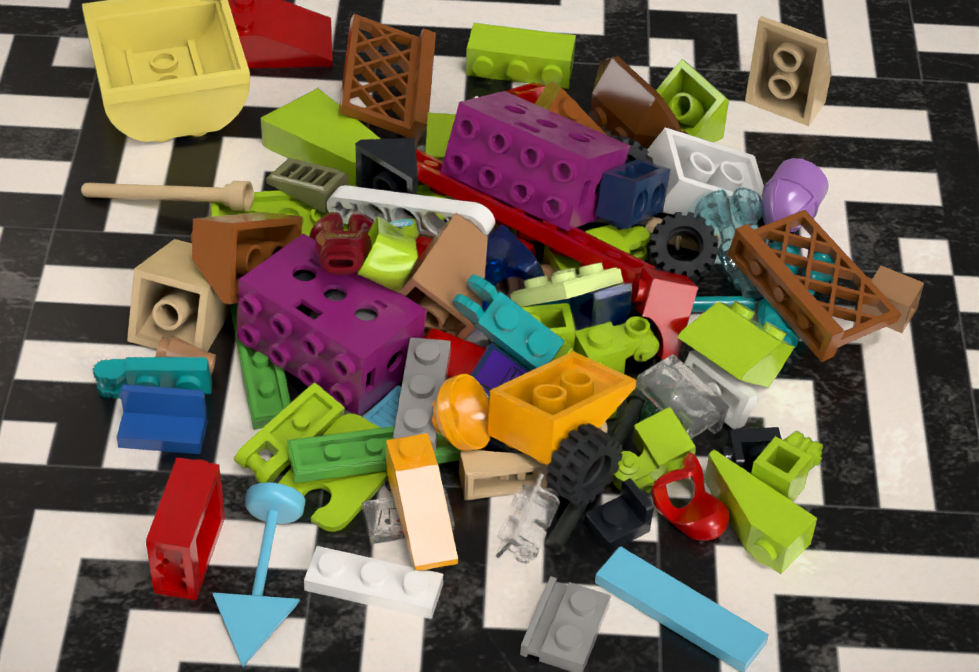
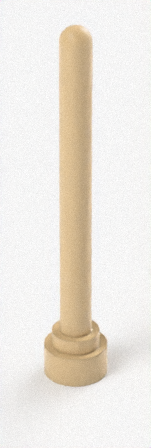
[81,180,254,211]

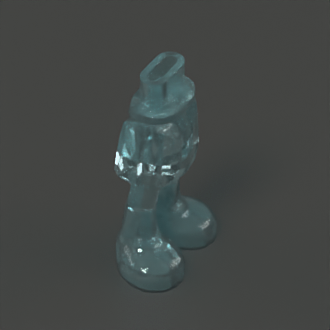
[695,187,771,299]

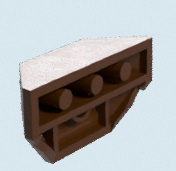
[589,56,688,150]

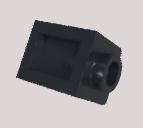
[720,427,782,469]
[584,478,654,553]

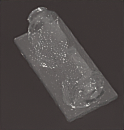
[495,474,559,564]

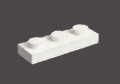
[304,546,443,619]

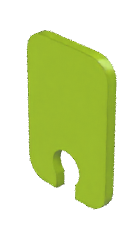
[278,414,388,532]

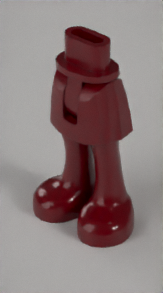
[309,212,374,275]

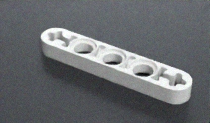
[326,185,495,237]

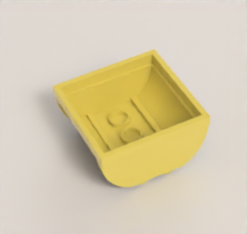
[82,0,250,142]

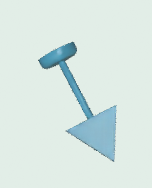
[213,483,306,667]

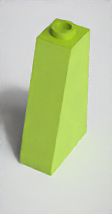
[261,88,380,186]

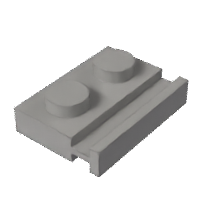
[520,576,611,672]

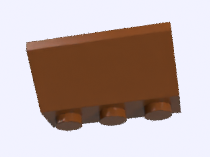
[191,212,302,304]

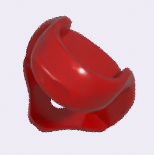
[652,452,730,541]

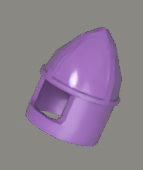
[761,158,829,233]

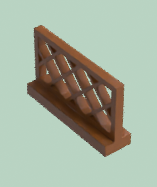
[338,14,436,146]
[727,210,901,362]

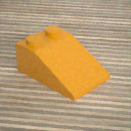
[487,351,636,465]

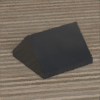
[355,138,418,219]

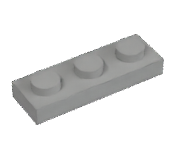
[393,337,451,451]

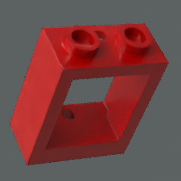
[146,457,225,601]

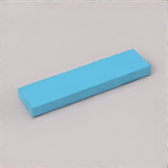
[595,546,769,672]

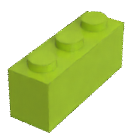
[466,22,576,88]

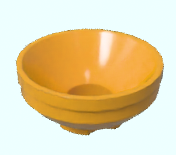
[432,374,491,451]

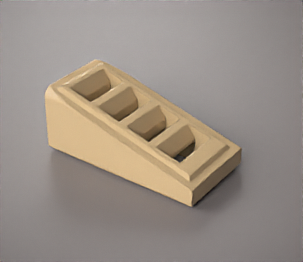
[459,450,548,500]

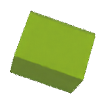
[656,59,729,143]

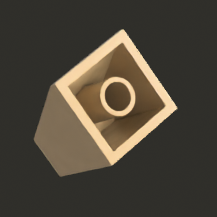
[127,239,236,352]

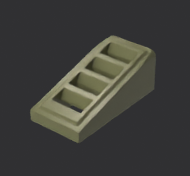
[266,158,348,214]

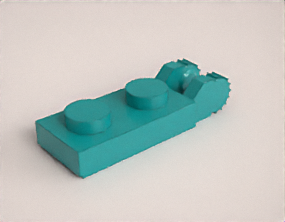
[452,274,565,371]
[92,357,212,399]

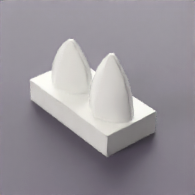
[676,350,759,429]

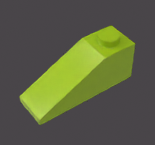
[704,450,817,575]

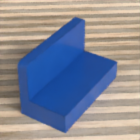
[116,384,208,454]

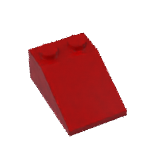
[228,0,333,69]

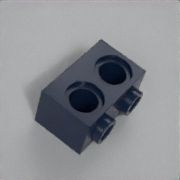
[596,159,671,229]

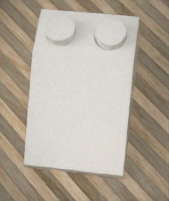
[648,127,764,218]

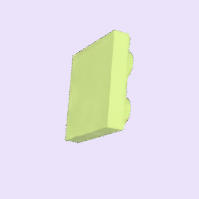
[510,263,623,307]

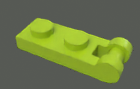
[234,382,345,483]

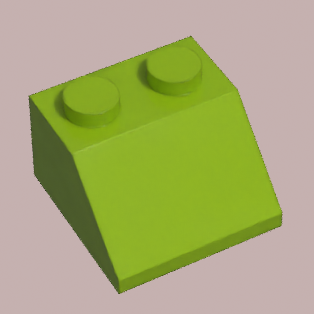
[677,301,795,387]

